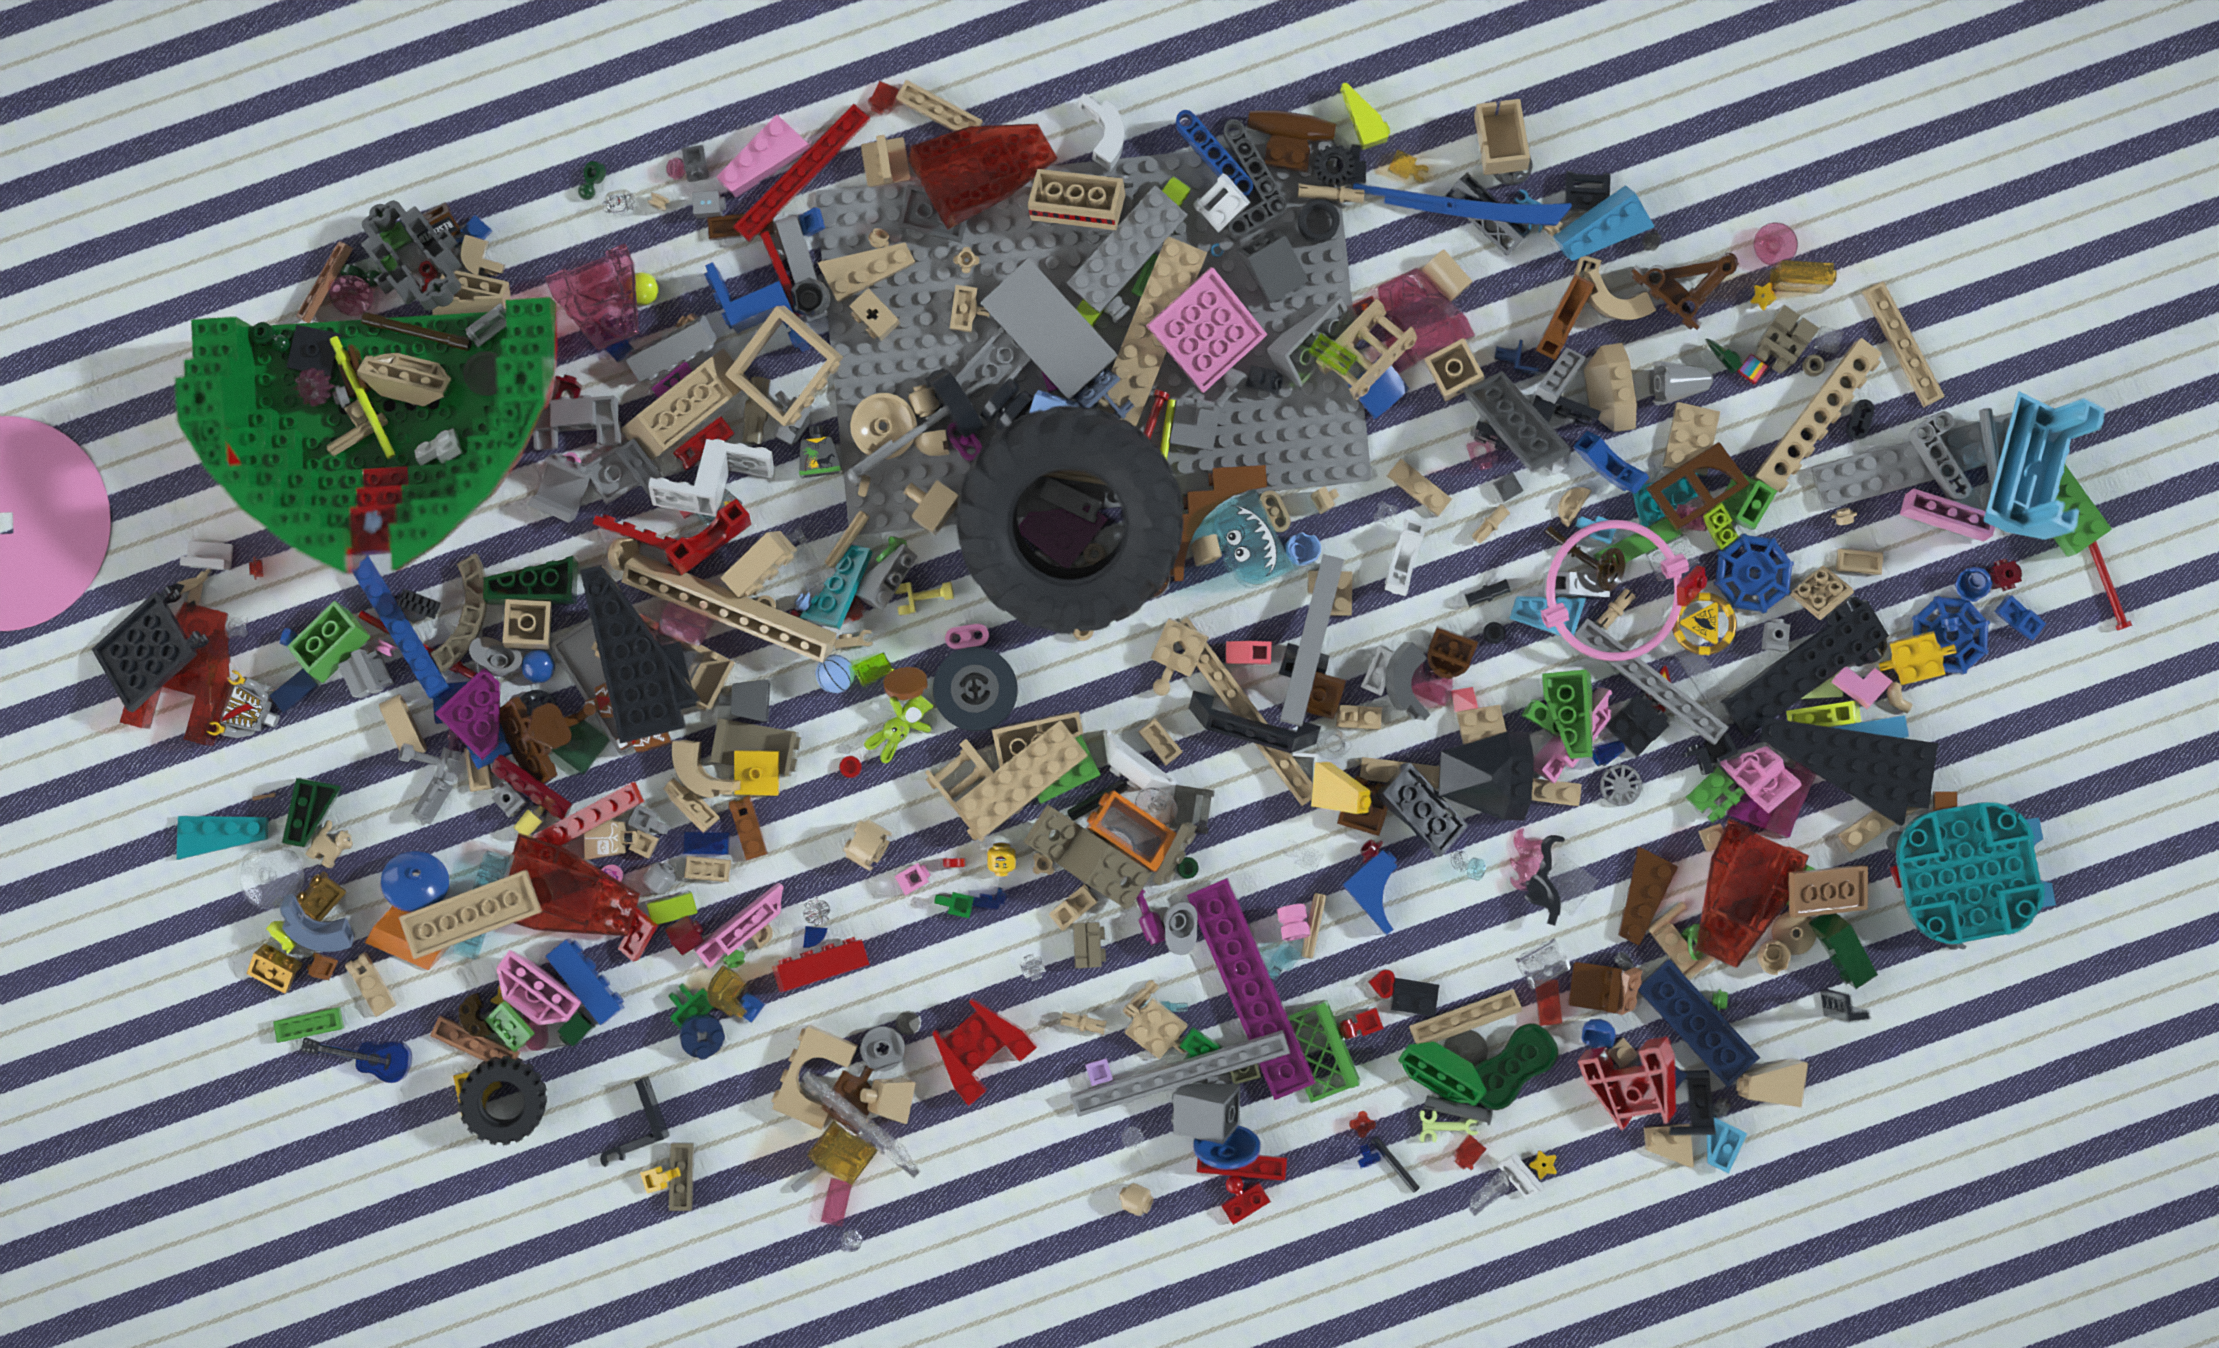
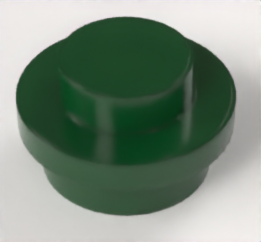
[1177,857,1199,879]

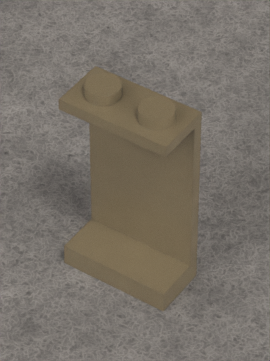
[710,718,801,776]

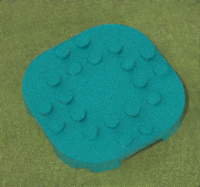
[1896,802,2045,944]

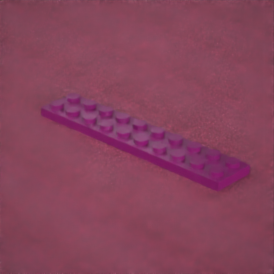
[1186,878,1316,1100]

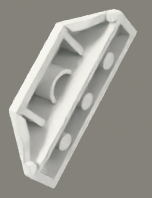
[1103,729,1177,791]

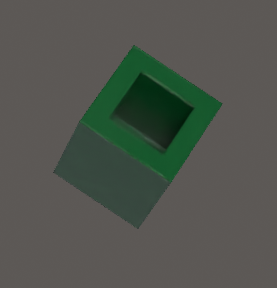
[558,1011,596,1047]

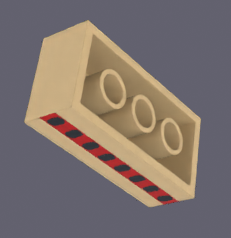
[1028,169,1126,230]

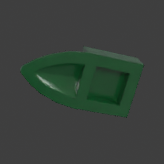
[1705,338,1743,374]

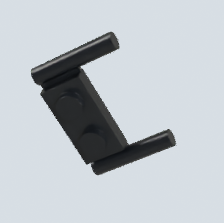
[1669,1070,1716,1136]

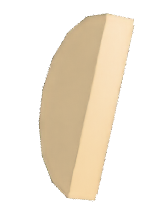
[1558,487,1592,528]

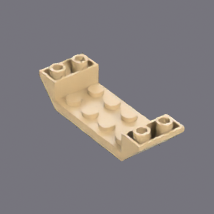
[621,348,751,461]

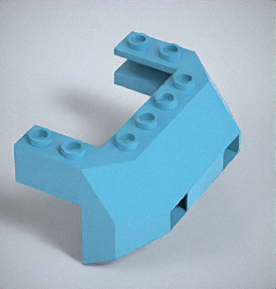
[1984,391,2105,539]

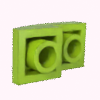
[1703,503,1739,550]
[646,891,698,924]

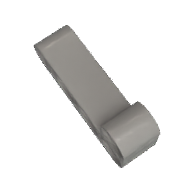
[1909,411,1971,501]

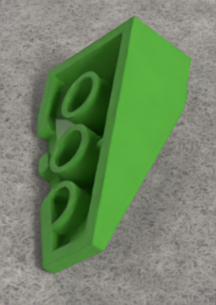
[1542,669,1593,759]

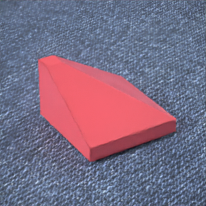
[1451,687,1478,712]

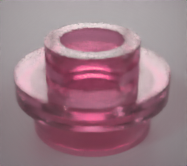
[666,158,686,180]

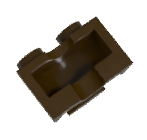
[459,993,496,1037]

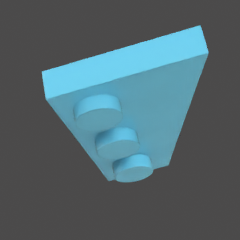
[1509,596,1586,637]

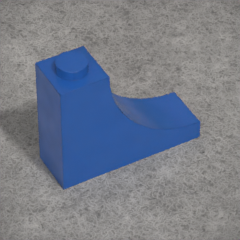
[1341,850,1398,935]

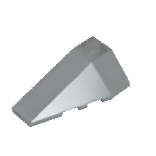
[1267,296,1349,387]

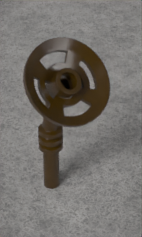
[1545,526,1625,591]

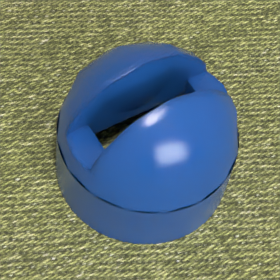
[280,628,298,646]

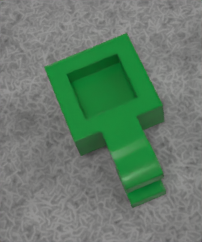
[934,892,974,918]

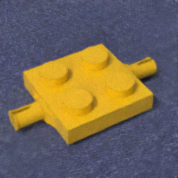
[1878,631,1957,685]

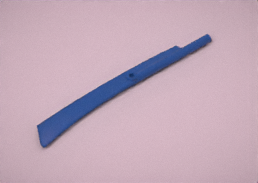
[1353,183,1572,226]

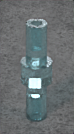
[1143,1001,1188,1012]

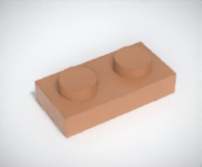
[1617,967,1642,1015]

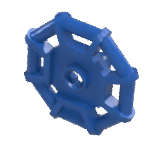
[1713,533,1794,614]
[1912,595,1990,675]

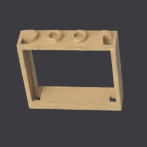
[725,305,843,426]

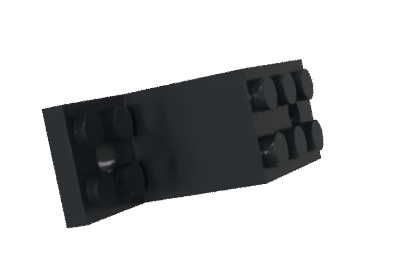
[1470,391,1601,457]

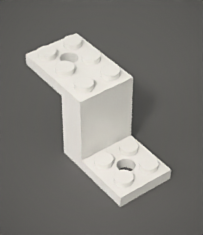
[648,439,774,517]

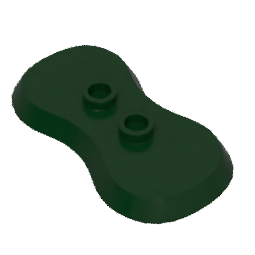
[1475,1023,1558,1110]

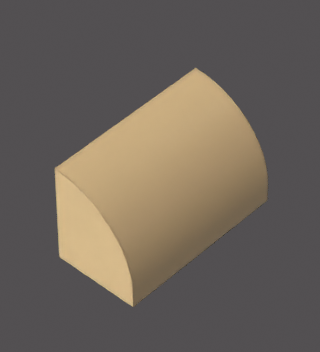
[1422,249,1473,302]

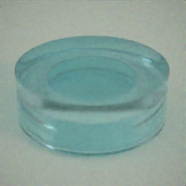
[1467,857,1486,881]

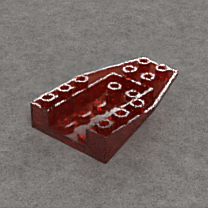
[909,124,1057,230]

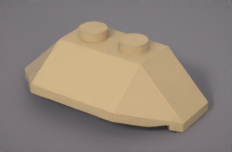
[1583,343,1637,432]
[357,353,451,406]

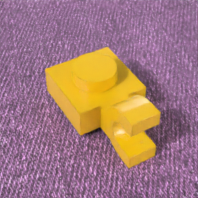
[640,1166,681,1194]

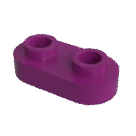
[947,422,982,462]

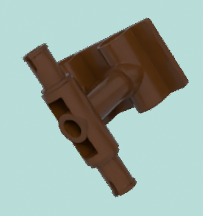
[1631,252,1739,330]

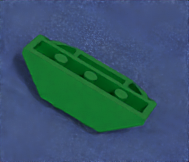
[1398,1041,1486,1106]

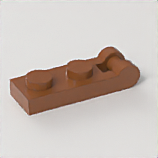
[728,795,768,861]

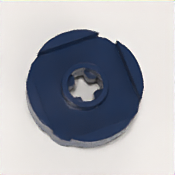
[680,1014,725,1060]

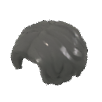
[791,277,831,318]

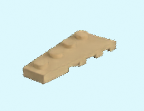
[817,242,916,303]

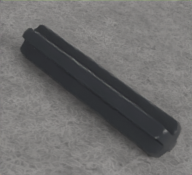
[1067,780,1128,821]

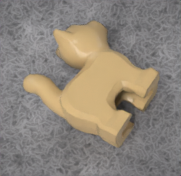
[305,820,353,868]

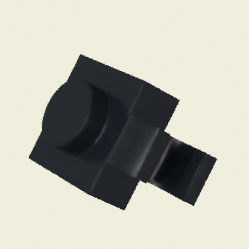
[1343,145,1366,184]

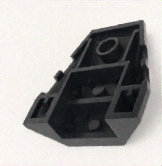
[1438,731,1534,821]

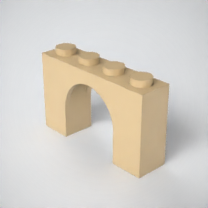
[771,1025,859,1130]

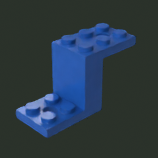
[704,262,810,352]

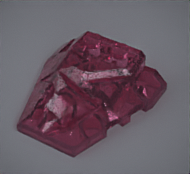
[545,243,639,350]
[1377,268,1475,374]

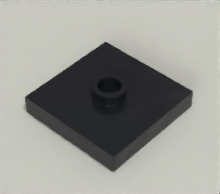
[287,324,342,378]

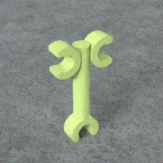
[1419,1110,1478,1142]

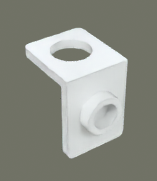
[1291,753,1318,784]

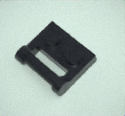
[1564,171,1611,211]

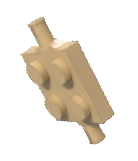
[1124,998,1187,1060]

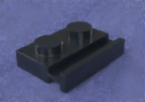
[1390,977,1440,1017]

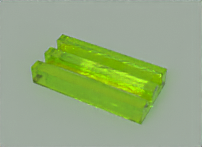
[1308,333,1357,376]

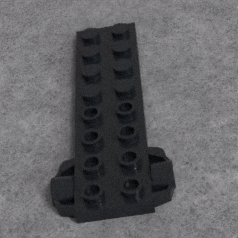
[1720,596,1889,738]

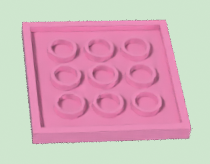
[1146,267,1268,393]

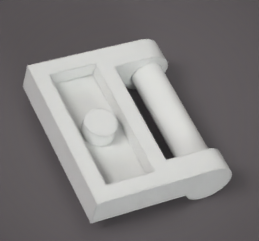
[1193,174,1250,233]

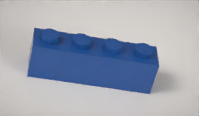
[545,938,625,1026]

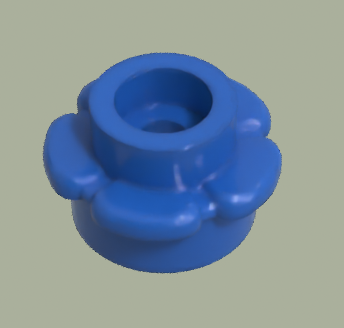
[1939,616,1962,632]

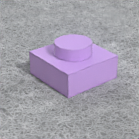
[1085,1058,1113,1086]

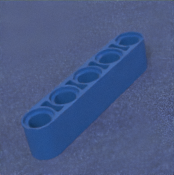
[1176,110,1253,198]

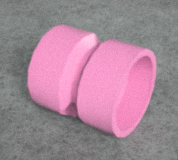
[1277,904,1311,941]

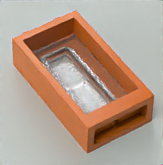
[1086,791,1177,872]

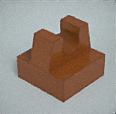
[307,952,338,981]

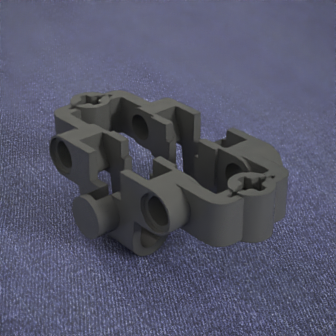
[361,200,462,310]

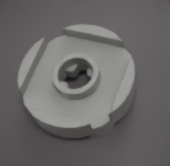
[860,1026,905,1071]

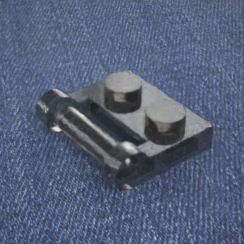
[1169,785,1215,834]

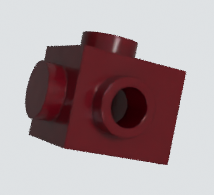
[665,915,704,956]

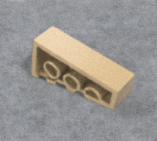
[992,710,1083,767]

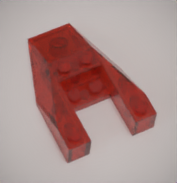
[120,602,231,746]

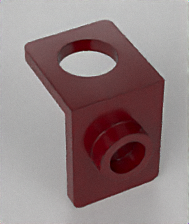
[555,374,582,400]

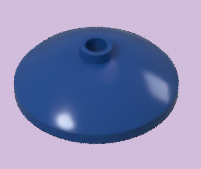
[381,851,449,912]
[1193,1125,1261,1169]

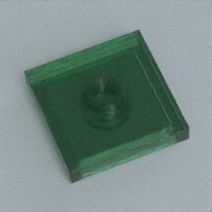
[551,713,610,775]

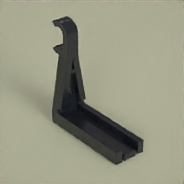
[600,1076,670,1167]

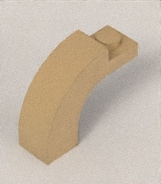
[1583,268,1656,320]
[672,740,741,798]

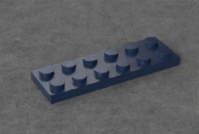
[1638,958,1761,1088]

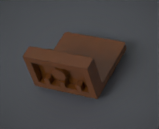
[1568,962,1623,1014]

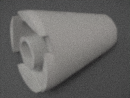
[1648,361,1713,405]

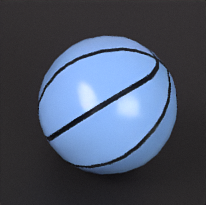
[815,654,855,693]

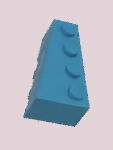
[1553,185,1655,261]

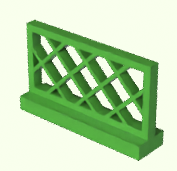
[1288,1000,1361,1103]

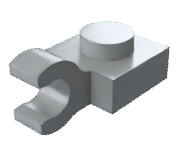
[627,805,670,835]

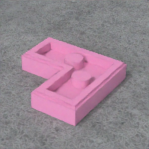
[1832,666,1892,709]

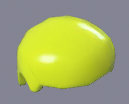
[625,272,659,306]
[266,920,297,954]

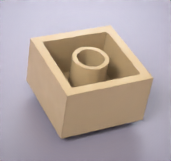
[1424,338,1484,402]
[503,599,552,650]

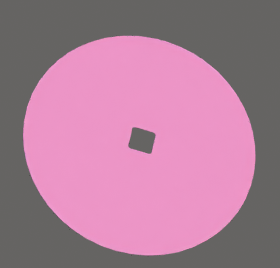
[0,416,111,631]

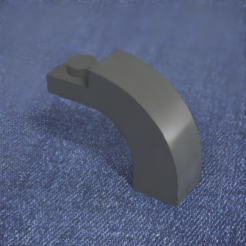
[1385,641,1431,721]

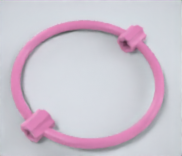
[1541,520,1689,661]

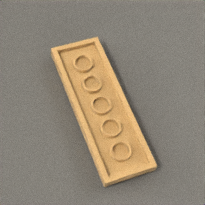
[956,720,1088,838]
[399,870,542,959]

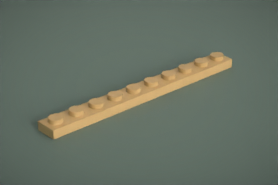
[1178,617,1313,806]
[1359,757,1582,806]

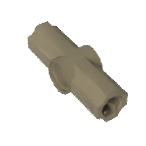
[742,377,771,445]

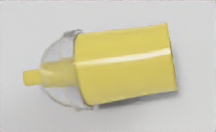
[513,804,548,839]

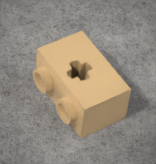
[849,288,900,341]

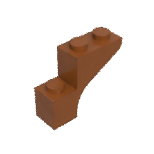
[1536,274,1595,360]

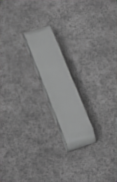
[776,215,829,322]

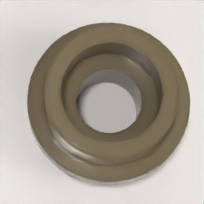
[1802,355,1825,377]

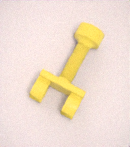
[895,582,954,616]

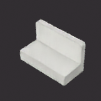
[180,541,233,571]

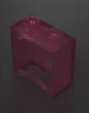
[657,602,714,646]

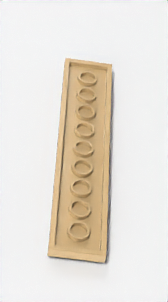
[1096,236,1207,426]

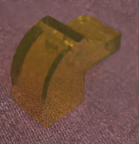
[707,965,747,1018]

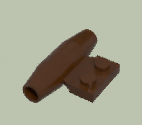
[1247,110,1336,172]

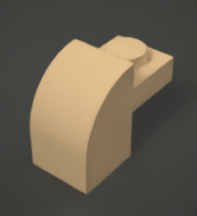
[461,235,505,276]

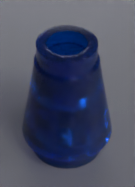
[1592,740,1625,766]

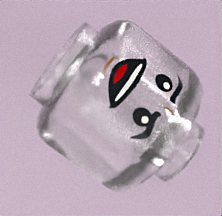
[603,189,637,219]

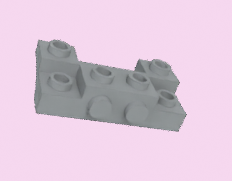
[533,395,621,450]

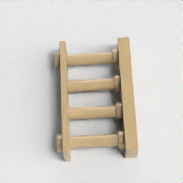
[1315,299,1417,401]
[925,739,1023,842]

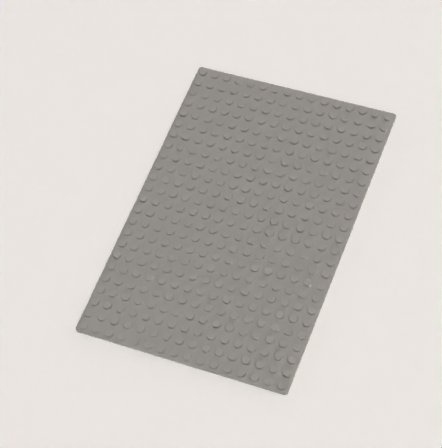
[815,140,1372,535]

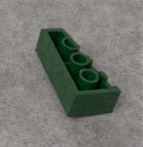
[483,556,578,605]

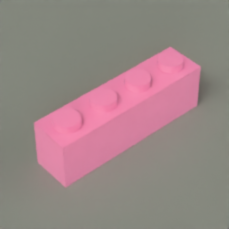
[1900,488,1995,542]

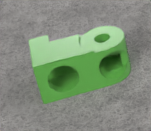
[1521,699,1560,737]

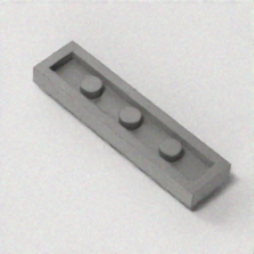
[1535,347,1586,404]

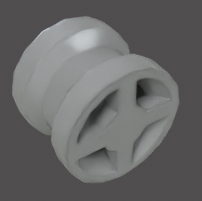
[1103,296,1131,324]

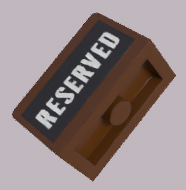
[416,202,461,246]

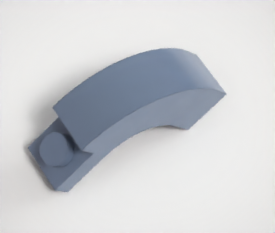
[280,893,355,952]

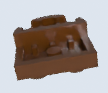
[1427,626,1478,679]

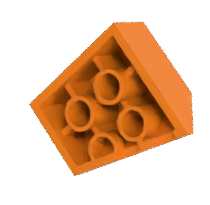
[365,906,450,970]

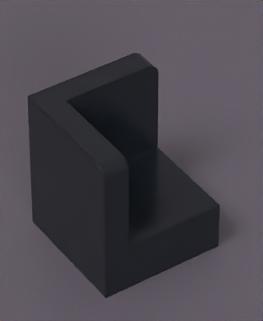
[1703,733,1738,763]

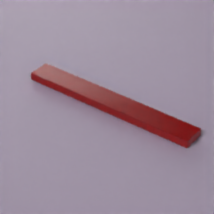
[733,104,870,243]

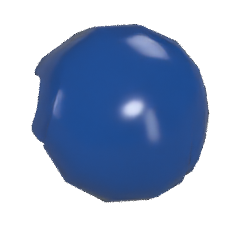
[1955,566,1992,602]
[521,649,555,684]
[1581,1019,1616,1049]

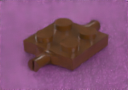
[821,1065,874,1136]

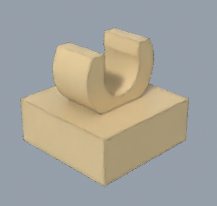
[1310,486,1339,515]

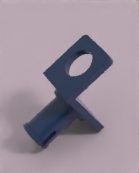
[1494,340,1541,376]

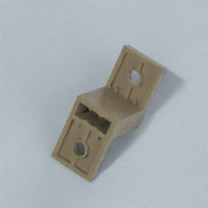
[1023,804,1152,910]

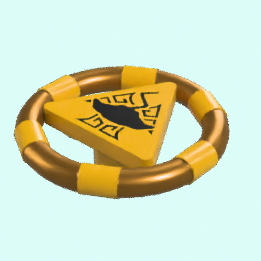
[1672,592,1737,655]

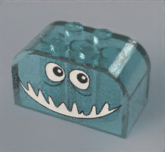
[1213,489,1293,588]

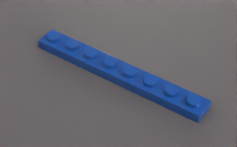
[353,555,450,699]

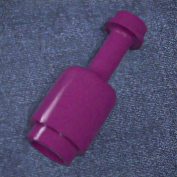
[1136,888,1165,946]

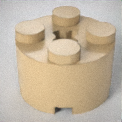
[843,819,892,871]

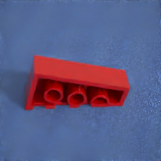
[772,937,869,992]

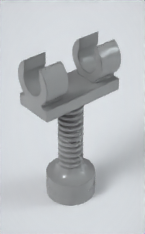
[398,743,462,782]

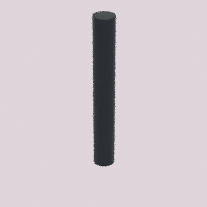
[1370,1136,1420,1193]

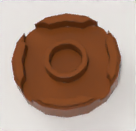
[883,667,928,700]

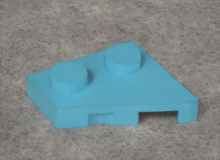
[1706,1117,1748,1174]

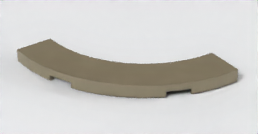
[430,553,487,673]

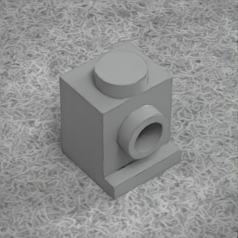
[1762,618,1790,652]
[492,783,529,817]

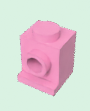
[894,863,931,896]

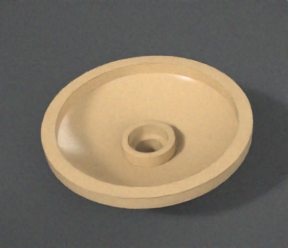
[850,393,917,459]

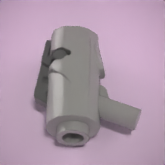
[773,390,812,446]

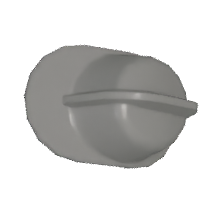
[469,637,522,677]
[1163,902,1198,955]

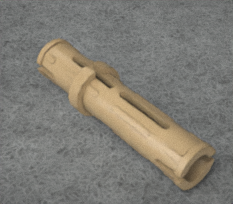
[1297,184,1364,204]

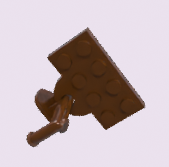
[500,696,596,784]

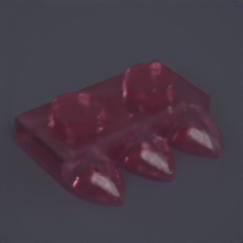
[1411,662,1453,707]

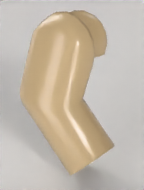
[1887,682,1913,713]

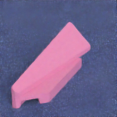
[1533,687,1612,784]
[694,883,784,969]

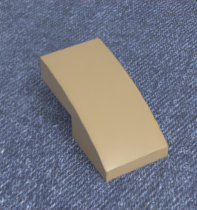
[1049,884,1099,931]

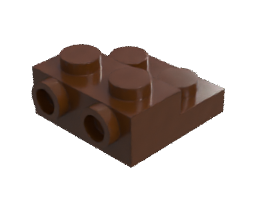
[1337,777,1388,836]

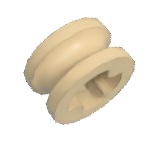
[647,192,669,211]

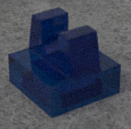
[1357,1144,1381,1170]

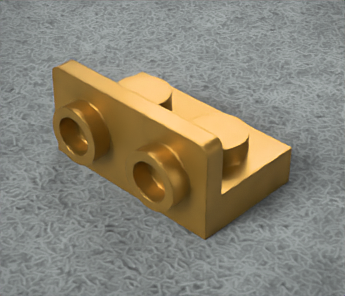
[296,871,346,922]
[246,944,303,994]

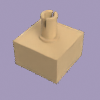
[903,480,959,536]

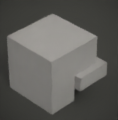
[338,649,394,698]

